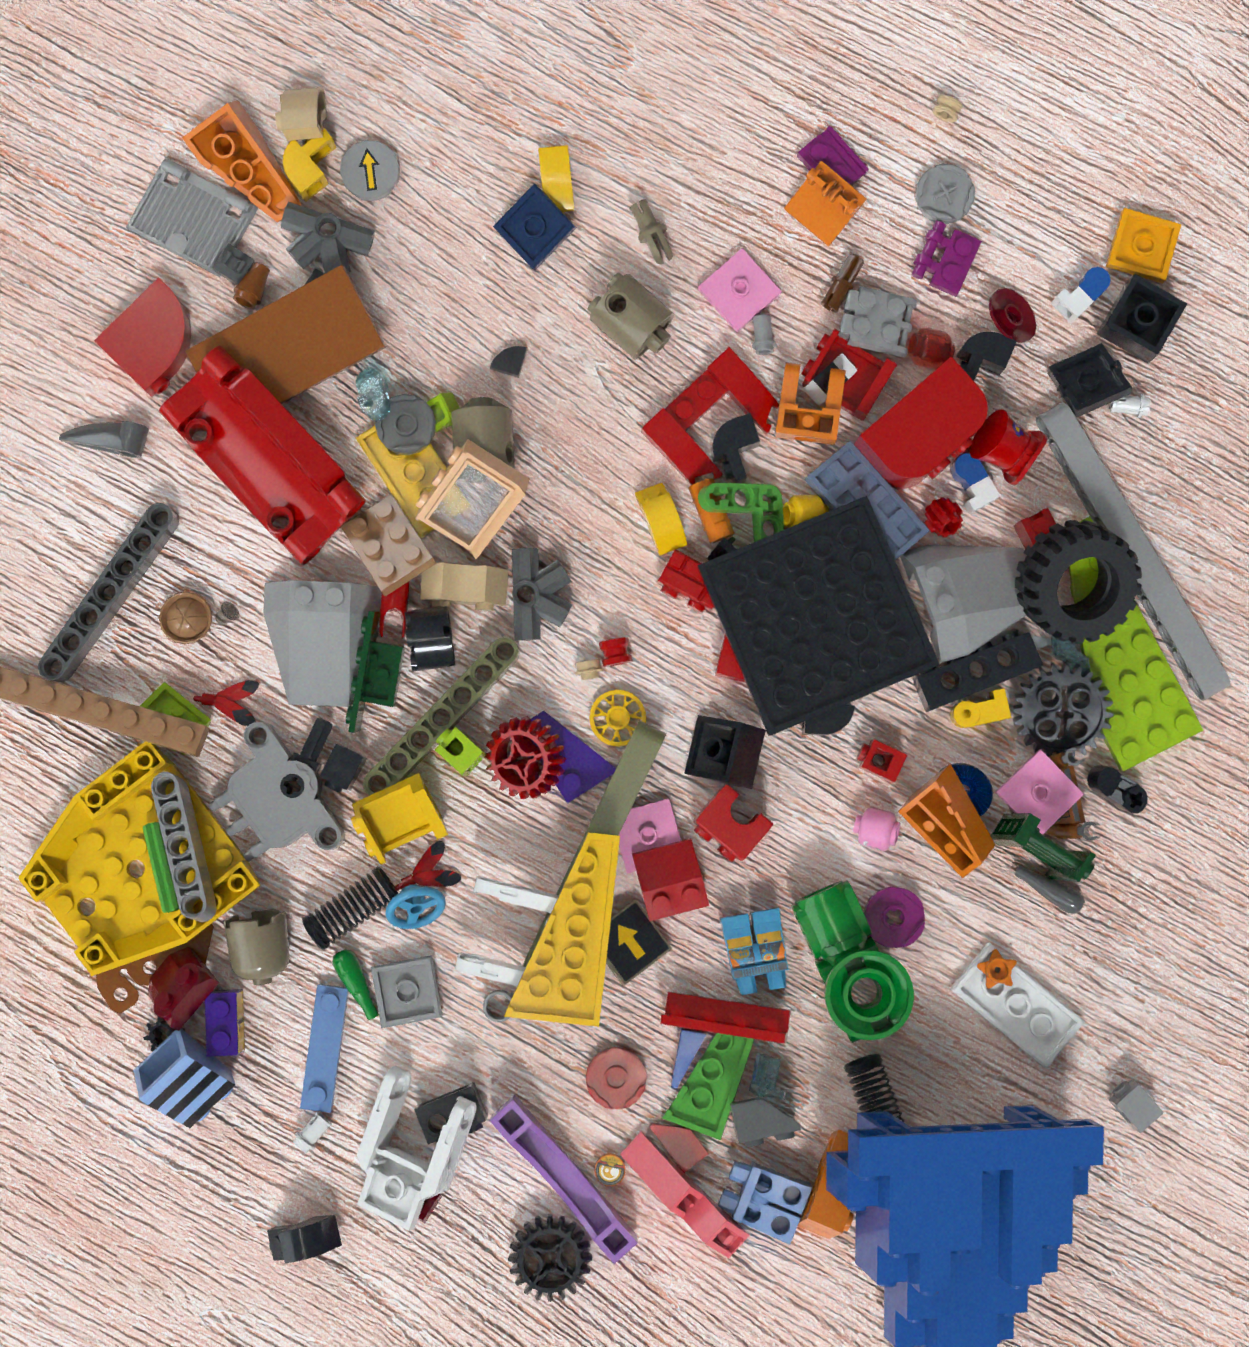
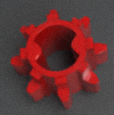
[924,497,963,538]

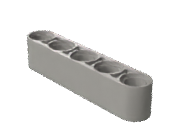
[151,772,217,922]

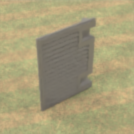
[126,159,258,277]

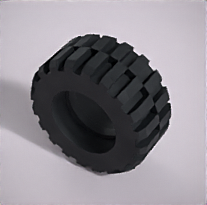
[1015,520,1142,644]

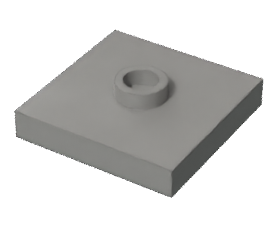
[371,955,443,1028]

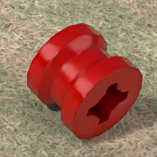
[599,637,633,667]

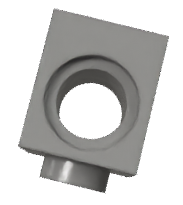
[1109,1080,1164,1133]

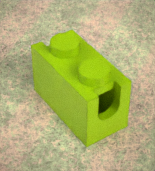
[435,727,486,777]

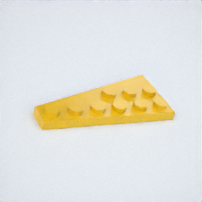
[504,832,620,1027]

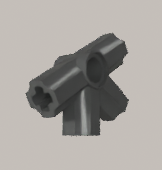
[281,202,375,273]
[512,548,573,641]

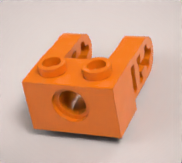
[775,362,846,445]

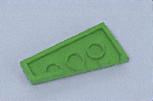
[662,1033,755,1140]

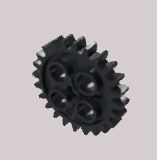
[1012,661,1114,758]

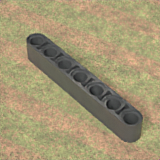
[38,503,179,682]

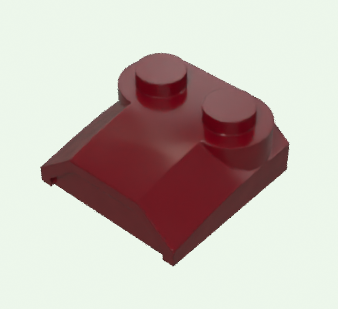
[148,947,220,1031]

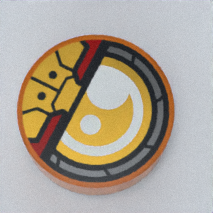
[595,1153,625,1186]

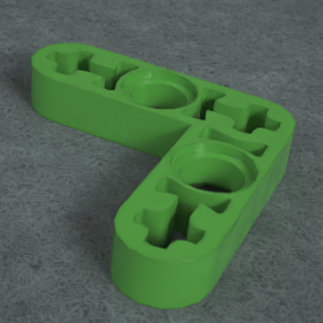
[698,483,784,542]

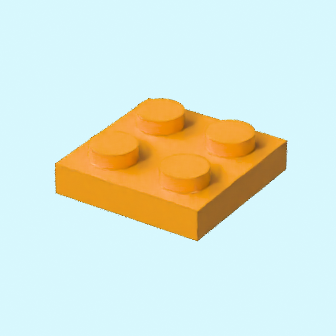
[1106,208,1182,284]

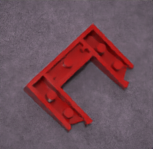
[641,347,780,485]

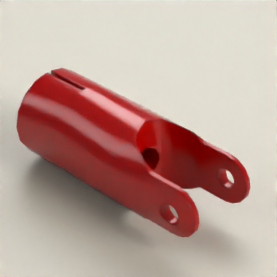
[379,581,410,639]

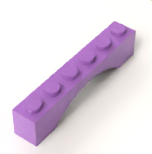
[489,1095,638,1264]

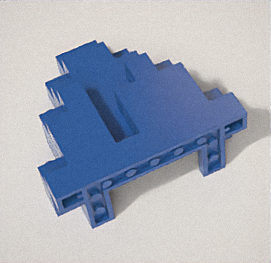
[826,1105,1104,1347]

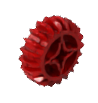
[484,716,567,799]

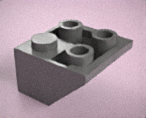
[730,1097,801,1147]

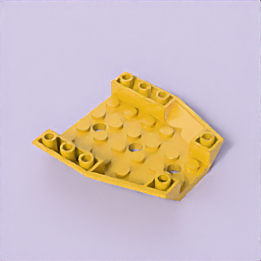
[18,742,261,976]

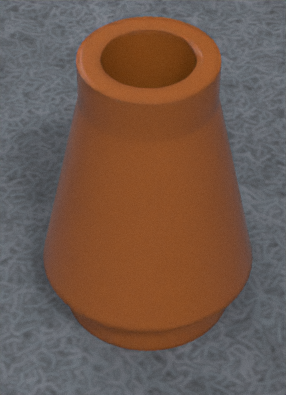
[233,262,270,309]

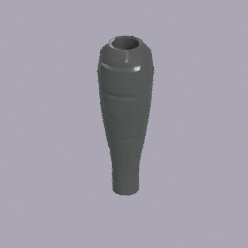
[1014,864,1085,914]

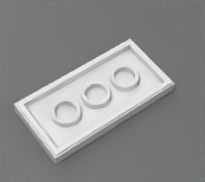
[950,942,1085,1069]

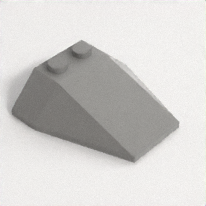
[900,545,1026,663]
[263,580,385,707]

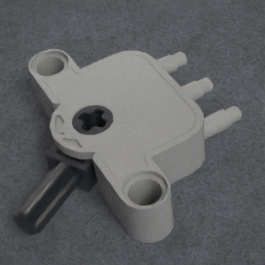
[208,718,345,861]

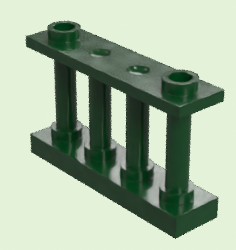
[990,813,1096,882]

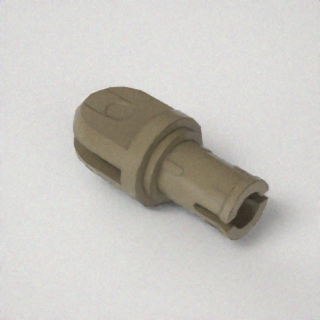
[629,199,673,264]

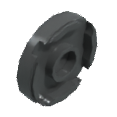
[375,394,436,455]

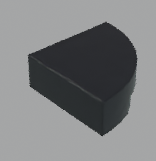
[490,346,528,378]

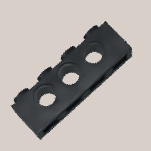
[912,630,1044,712]

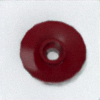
[989,288,1037,343]

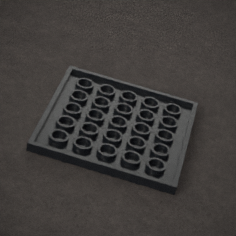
[697,496,940,736]

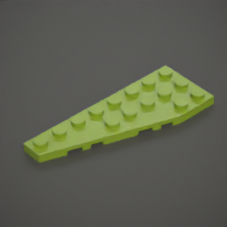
[1069,516,1204,772]

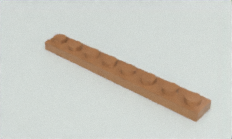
[0,666,210,757]

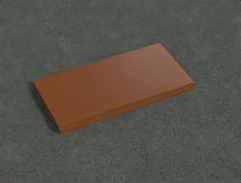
[185,265,387,404]

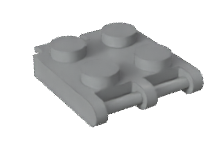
[838,286,917,357]

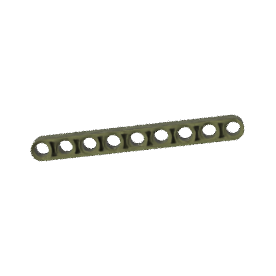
[522,720,667,967]

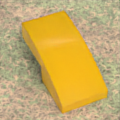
[538,145,574,212]

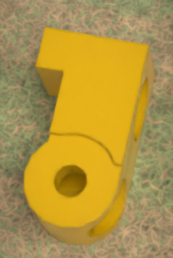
[950,688,1012,728]

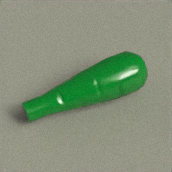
[332,949,379,1020]

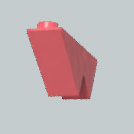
[620,1132,750,1258]

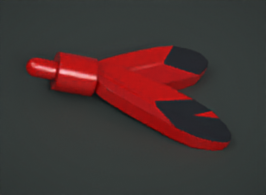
[193,680,259,726]
[395,841,461,891]

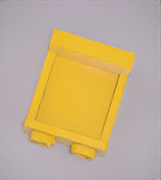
[351,773,448,865]

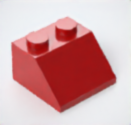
[632,838,709,921]

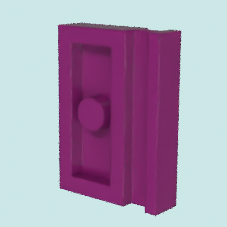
[797,126,869,186]

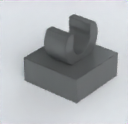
[213,243,254,285]

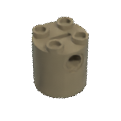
[587,272,674,360]
[451,397,515,483]

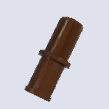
[820,254,864,313]

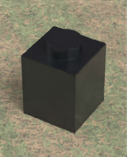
[319,744,367,793]

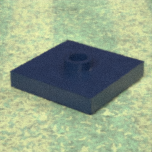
[493,183,577,270]

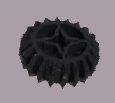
[508,1214,592,1302]

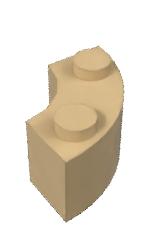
[275,87,327,141]
[420,562,508,611]

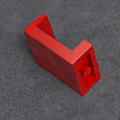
[801,328,897,421]

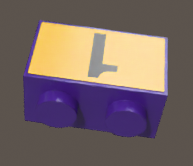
[205,989,245,1057]

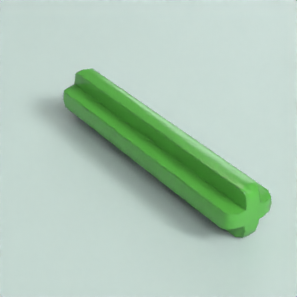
[142,822,179,913]

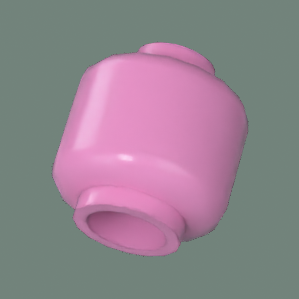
[853,807,901,851]

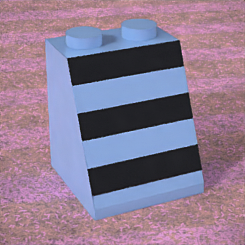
[133,1029,235,1128]

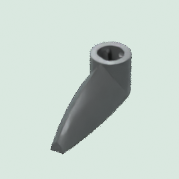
[59,421,149,458]

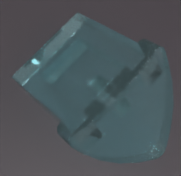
[749,1053,788,1100]

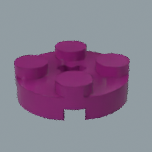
[864,886,925,948]

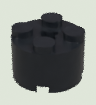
[405,606,456,671]

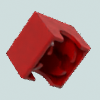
[693,785,773,862]

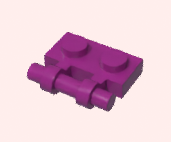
[911,221,982,297]

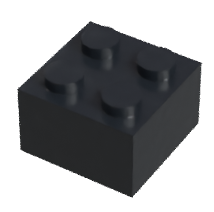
[1096,274,1187,363]

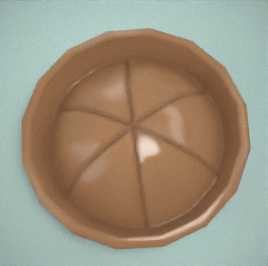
[159,591,212,644]

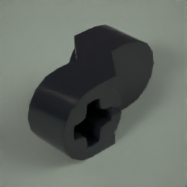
[1087,765,1148,813]

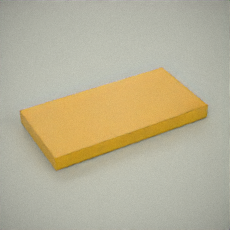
[356,425,471,539]

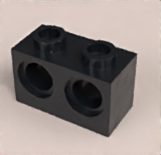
[414,1082,488,1145]

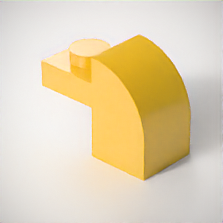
[283,129,336,202]
[635,482,688,556]

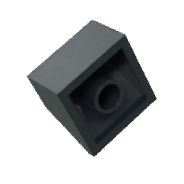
[684,715,766,789]

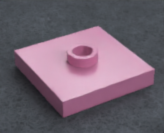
[698,248,782,333]
[995,749,1084,834]
[618,798,681,874]

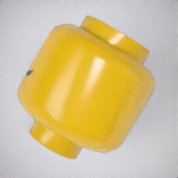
[783,495,829,528]

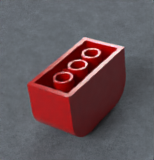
[854,356,988,489]

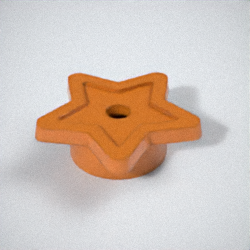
[977,949,1017,989]

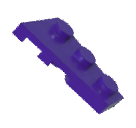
[531,711,616,804]

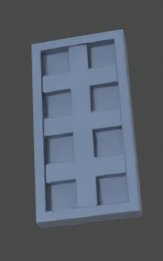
[804,441,930,560]

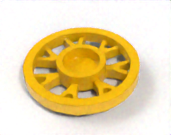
[589,690,646,747]

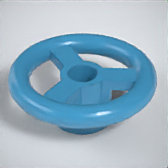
[385,885,446,929]

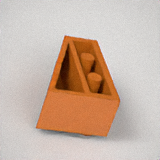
[898,763,995,878]
[798,1129,854,1239]

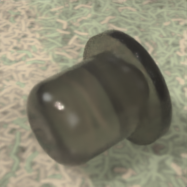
[215,601,239,625]

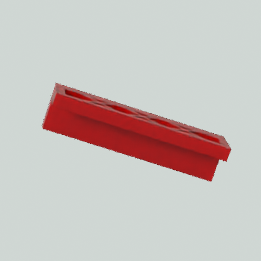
[660,991,791,1044]

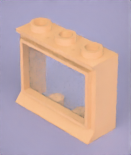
[415,439,530,560]

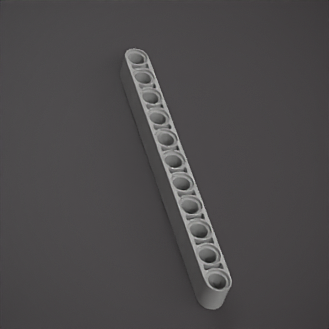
[1036,402,1231,701]

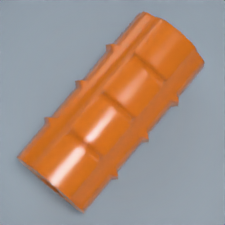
[688,478,735,544]

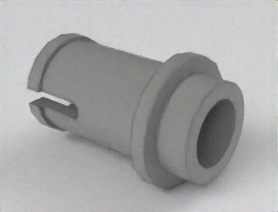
[752,314,776,355]

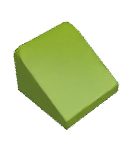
[426,393,460,433]

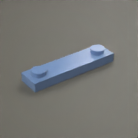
[300,984,349,1113]

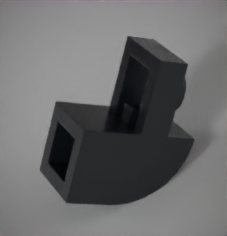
[956,332,1017,381]
[711,413,760,483]
[802,705,855,736]
[267,1215,342,1263]

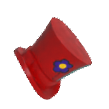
[969,409,1048,486]

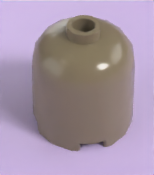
[223,910,290,985]

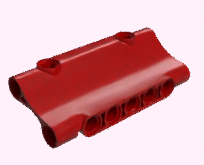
[159,346,366,565]

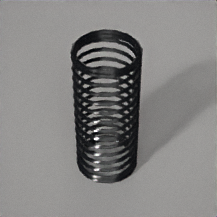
[302,866,398,950]
[844,1054,905,1122]

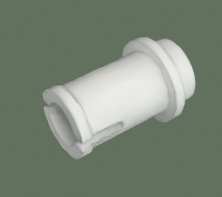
[1110,394,1150,418]
[293,1111,332,1153]

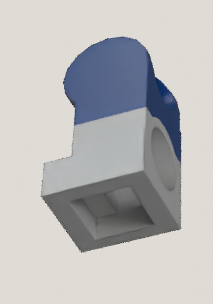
[1050,267,1111,324]
[951,453,1000,515]

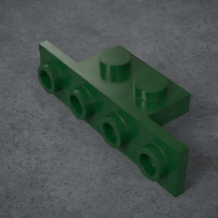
[346,611,405,733]

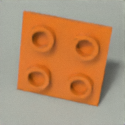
[784,161,867,247]

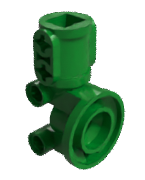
[791,881,914,1043]

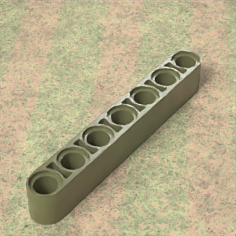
[363,637,520,796]

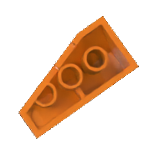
[182,100,302,223]

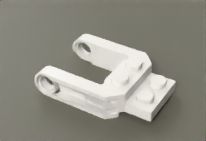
[455,877,559,986]
[357,1066,476,1231]

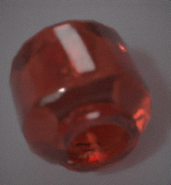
[908,328,955,370]

